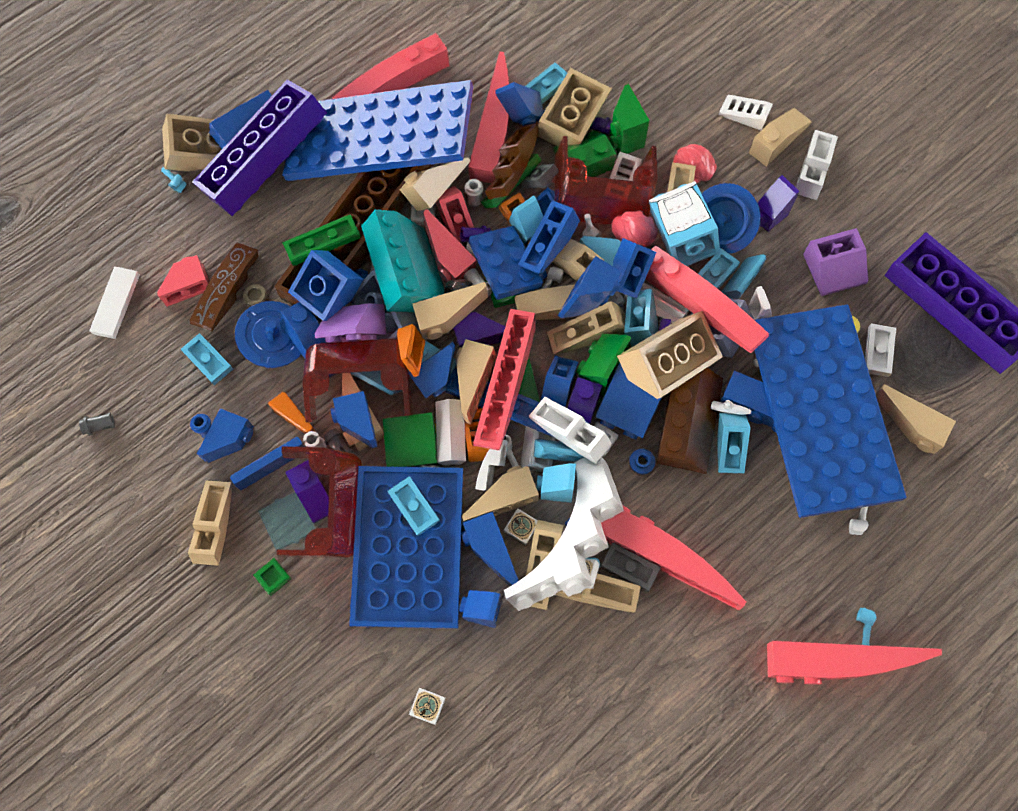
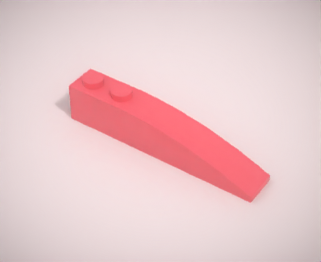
[331,33,449,99]
[468,52,510,184]
[645,245,769,353]
[473,309,536,451]
[601,505,746,610]
[767,641,942,685]

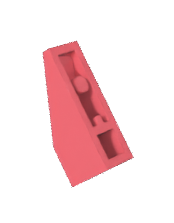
[423,209,477,286]

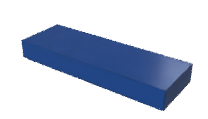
[230,437,307,491]

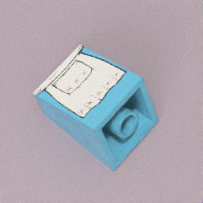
[649,181,720,266]

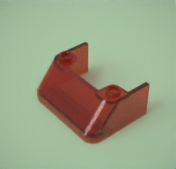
[555,136,657,224]
[303,339,412,423]
[277,446,362,558]

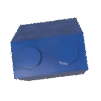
[596,363,663,440]

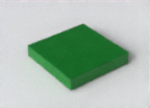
[383,412,439,467]

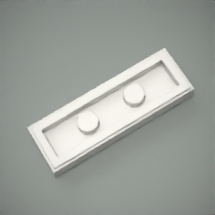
[89,267,140,339]

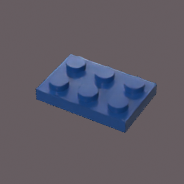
[468,225,543,300]

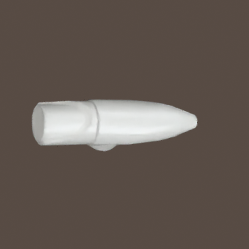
[711,400,751,415]

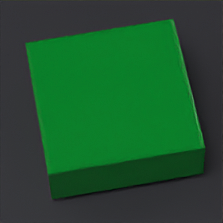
[253,558,292,596]

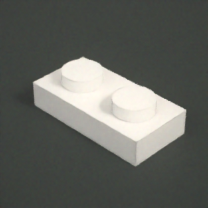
[865,323,896,377]

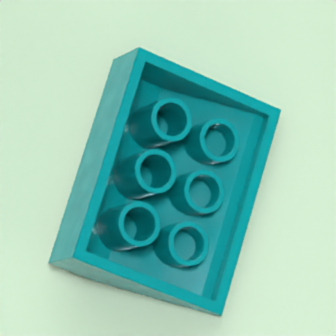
[361,210,446,312]

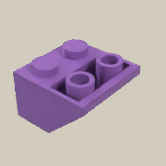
[803,228,868,296]
[315,303,386,343]

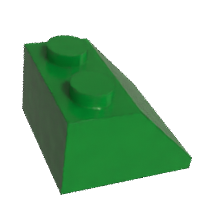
[609,84,650,155]
[553,131,616,186]
[576,334,631,397]

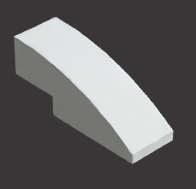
[796,130,838,200]
[529,397,612,464]

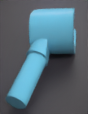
[161,167,187,193]
[856,608,876,645]

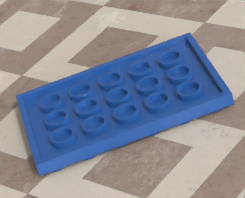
[349,466,464,629]

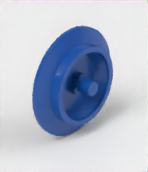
[702,183,761,254]
[235,301,301,368]

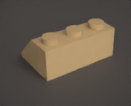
[538,68,612,146]

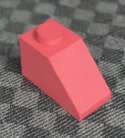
[436,186,474,243]
[157,255,209,307]

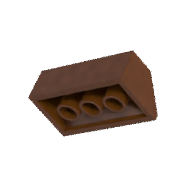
[656,368,723,474]

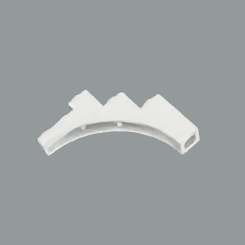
[504,457,624,611]

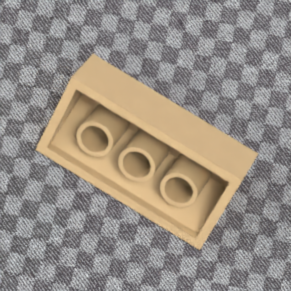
[617,311,723,399]

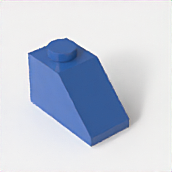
[495,82,544,126]
[613,238,657,299]
[408,342,455,398]
[540,356,579,407]
[330,391,378,448]
[197,408,254,463]
[459,590,501,628]

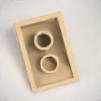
[162,114,222,171]

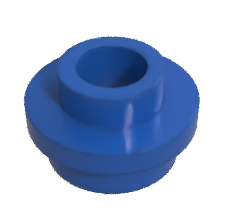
[629,449,655,475]

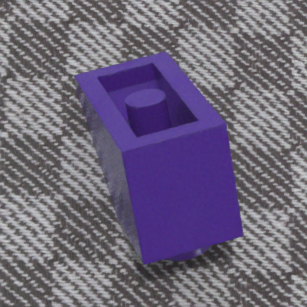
[757,175,799,232]
[453,312,506,348]
[567,377,602,424]
[285,460,337,523]

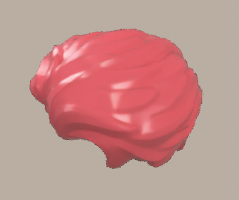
[673,144,717,184]
[612,211,658,247]

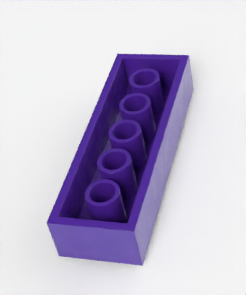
[192,79,327,216]
[884,232,1018,374]

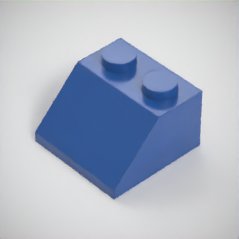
[288,250,364,321]
[558,256,622,318]

